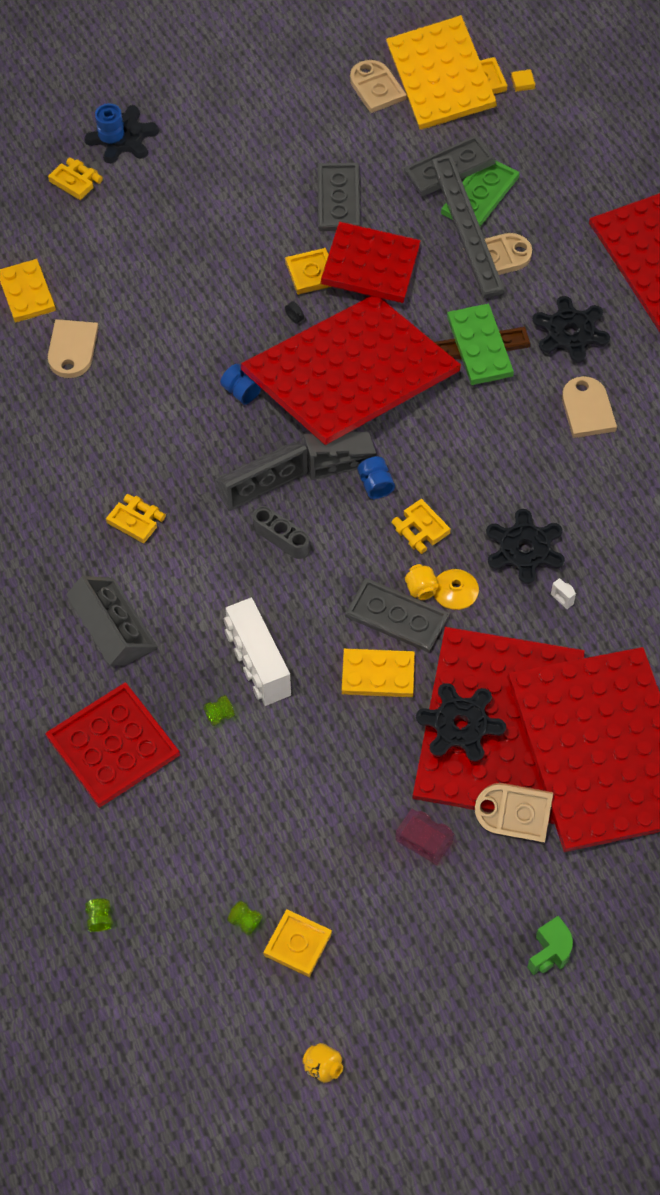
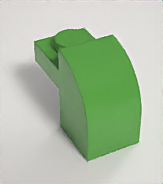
[528,916,573,975]

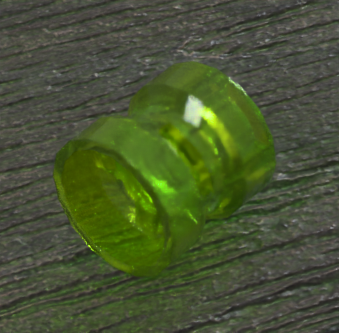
[203,695,235,726]
[85,898,113,932]
[227,900,262,935]

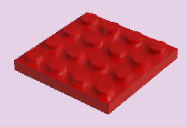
[320,221,421,303]
[45,682,180,808]

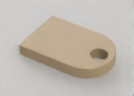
[350,60,406,113]
[465,233,532,275]
[48,319,99,378]
[562,377,617,438]
[475,783,553,842]

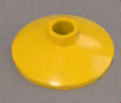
[434,569,479,610]

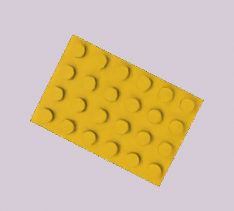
[386,15,497,130]

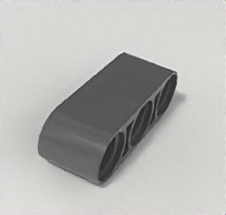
[253,506,309,559]

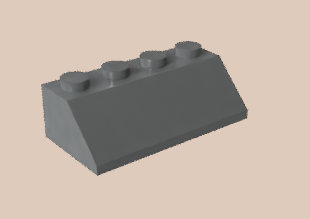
[215,442,307,511]
[66,576,158,666]

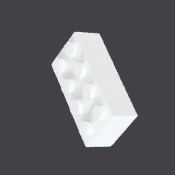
[223,597,291,706]

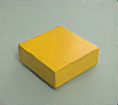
[511,69,535,92]

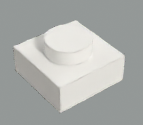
[551,578,576,609]

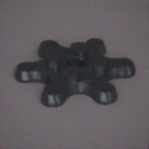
[84,105,159,163]
[532,296,610,363]
[486,509,565,584]
[416,683,506,762]

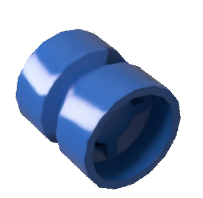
[95,103,124,143]
[220,364,262,405]
[357,456,395,499]

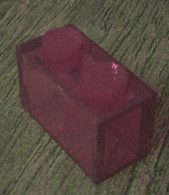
[395,809,454,866]

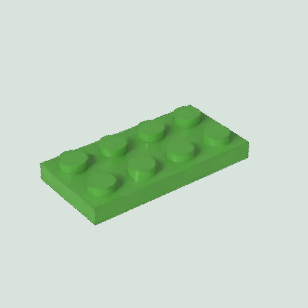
[441,160,520,227]
[447,303,514,385]

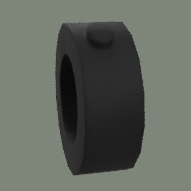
[285,301,304,324]

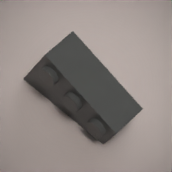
[304,432,376,480]

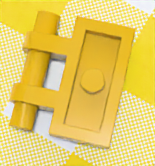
[48,157,103,200]
[106,494,166,544]
[391,498,451,554]

